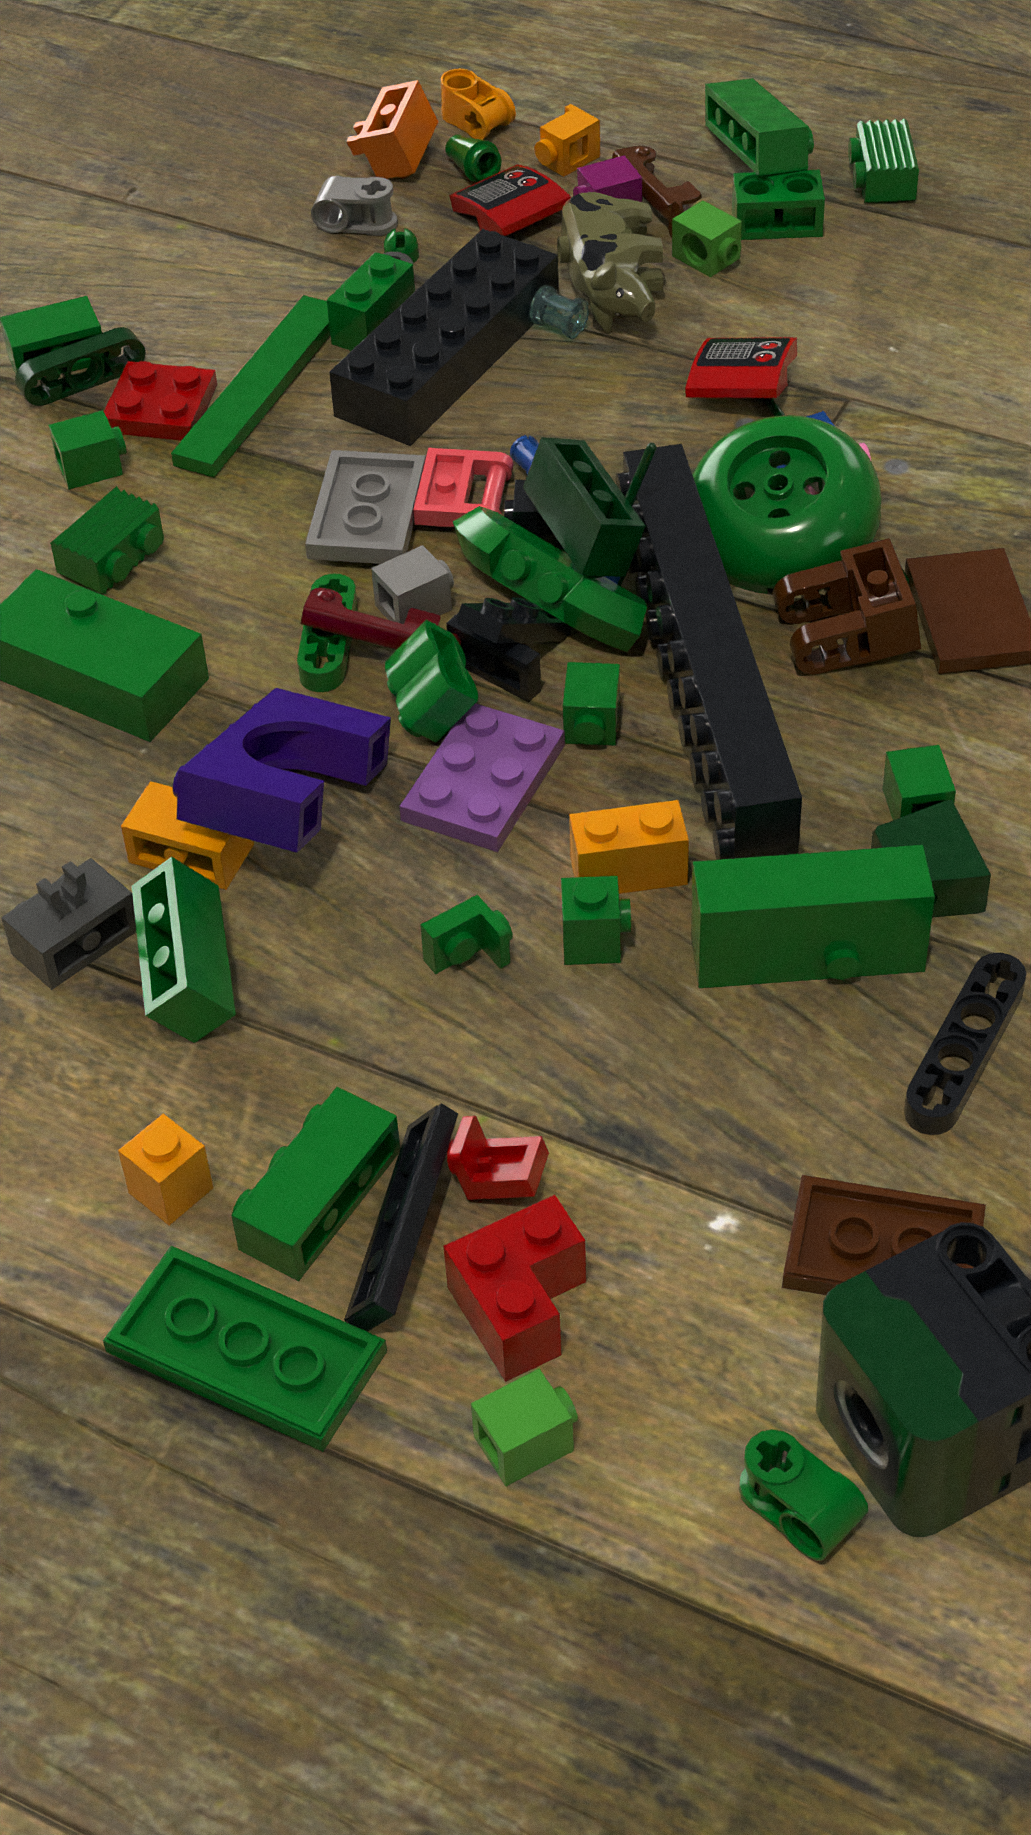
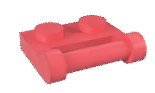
[413,448,514,527]

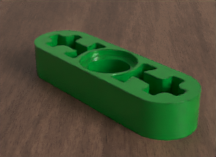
[297,574,358,692]

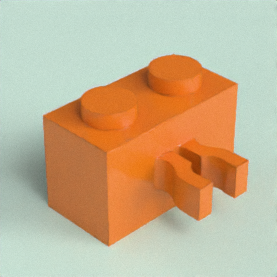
[347,80,438,179]

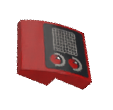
[449,164,571,236]
[685,337,797,398]

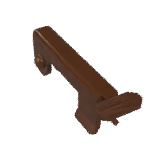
[612,146,702,238]

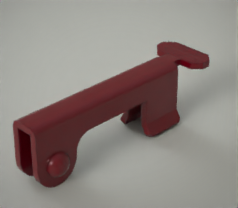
[300,588,462,650]

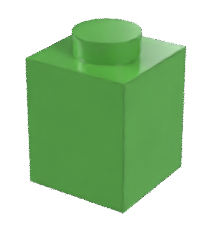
[471,1368,578,1487]

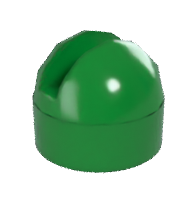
[384,228,419,263]

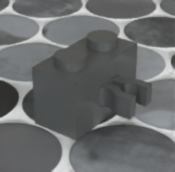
[1,858,136,990]

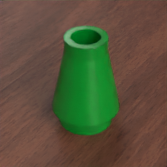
[445,135,502,182]

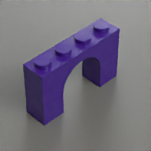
[173,688,391,853]

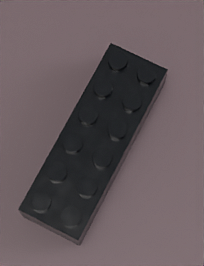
[329,229,559,446]

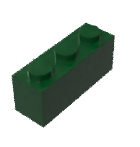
[523,437,646,578]

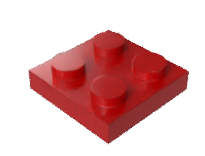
[104,361,217,441]

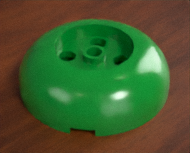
[692,415,882,594]

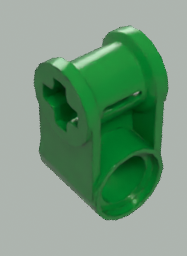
[739,1429,868,1561]

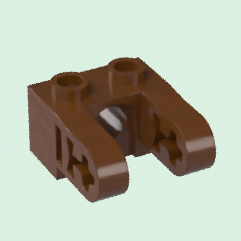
[773,538,921,674]

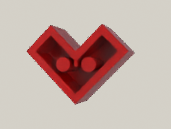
[443,1195,586,1382]

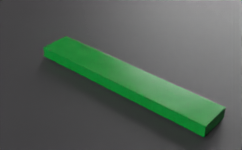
[171,295,330,477]

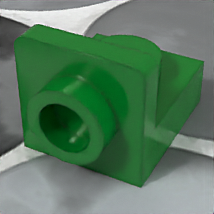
[420,894,513,975]

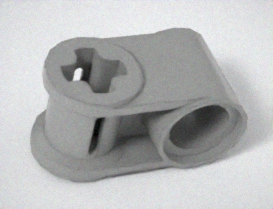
[311,176,398,236]

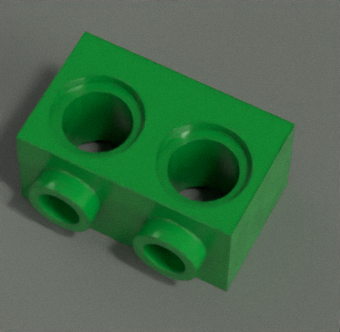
[732,169,825,240]

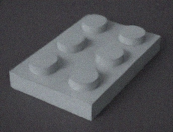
[305,450,426,564]

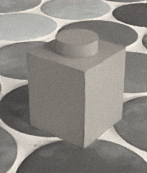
[371,545,454,624]

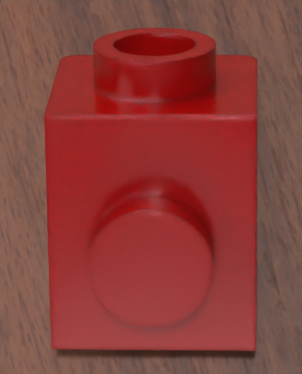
[447,1116,549,1200]

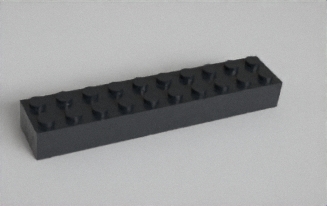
[615,444,802,860]

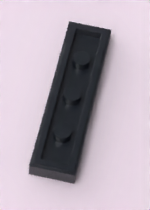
[344,1103,459,1332]

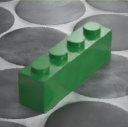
[705,78,814,176]

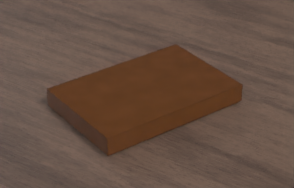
[905,548,1031,674]
[782,1175,986,1295]

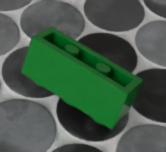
[131,857,236,1043]
[231,1087,400,1282]

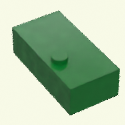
[0,569,209,742]
[691,845,935,988]

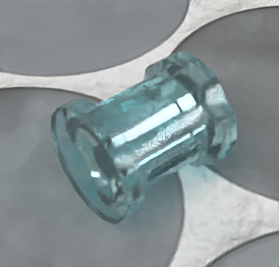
[530,285,589,339]

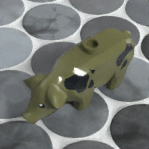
[557,192,664,334]

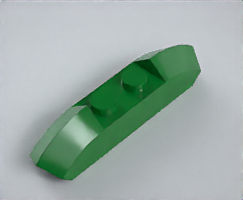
[453,506,647,652]

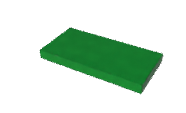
[103,1246,387,1452]

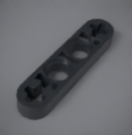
[904,952,1027,1135]

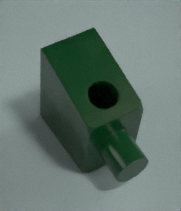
[871,800,991,918]

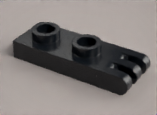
[455,597,572,644]

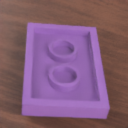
[399,703,565,852]

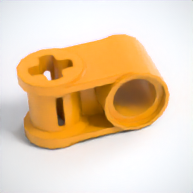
[441,68,516,140]

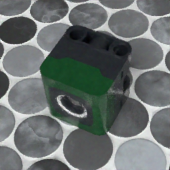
[816,1222,1031,1537]

